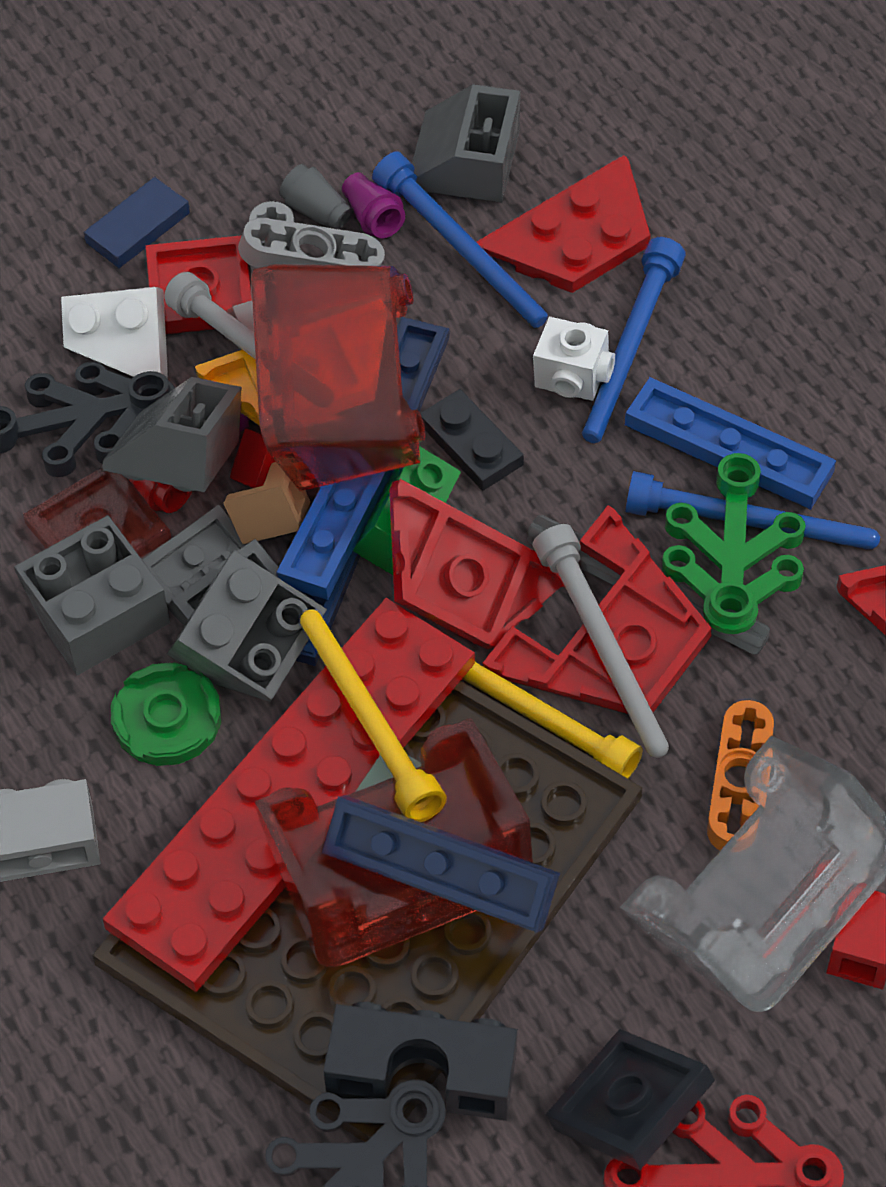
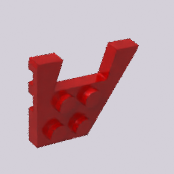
[483,505,712,714]

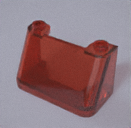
[251,264,426,491]
[255,718,533,967]

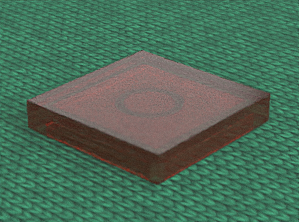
[23,467,171,558]

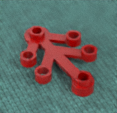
[603,1095,844,1187]

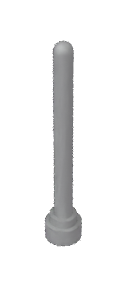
[164,272,335,409]
[532,524,669,758]

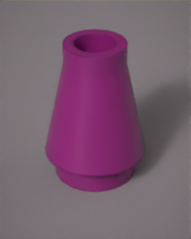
[342,173,405,238]

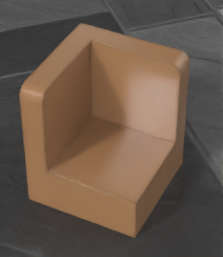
[224,458,310,544]

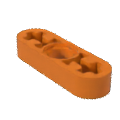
[707,700,774,854]

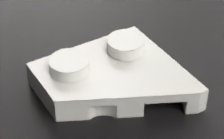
[61,287,168,379]

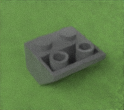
[412,84,520,203]
[103,377,242,492]
[14,515,170,676]
[167,550,327,702]

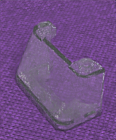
[621,736,886,1012]

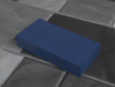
[84,177,190,269]

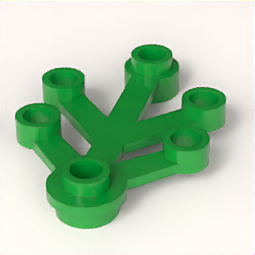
[662,453,806,634]

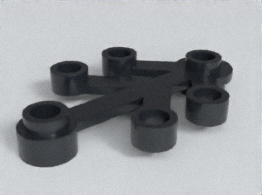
[0,362,175,477]
[265,1080,446,1187]

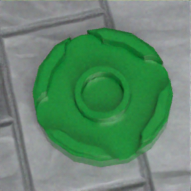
[111,662,221,766]

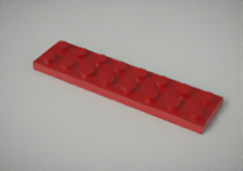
[103,598,475,992]

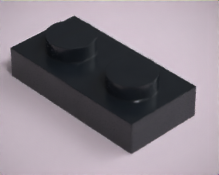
[419,389,524,491]

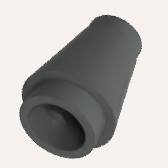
[279,164,353,230]

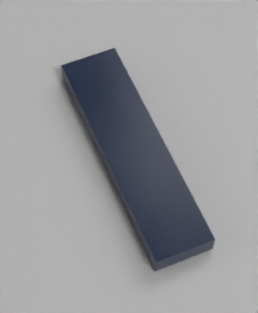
[322,795,560,933]

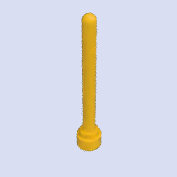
[300,609,447,822]
[462,662,643,778]

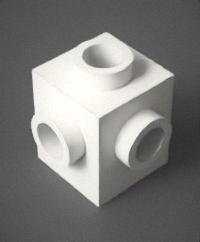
[533,317,615,401]

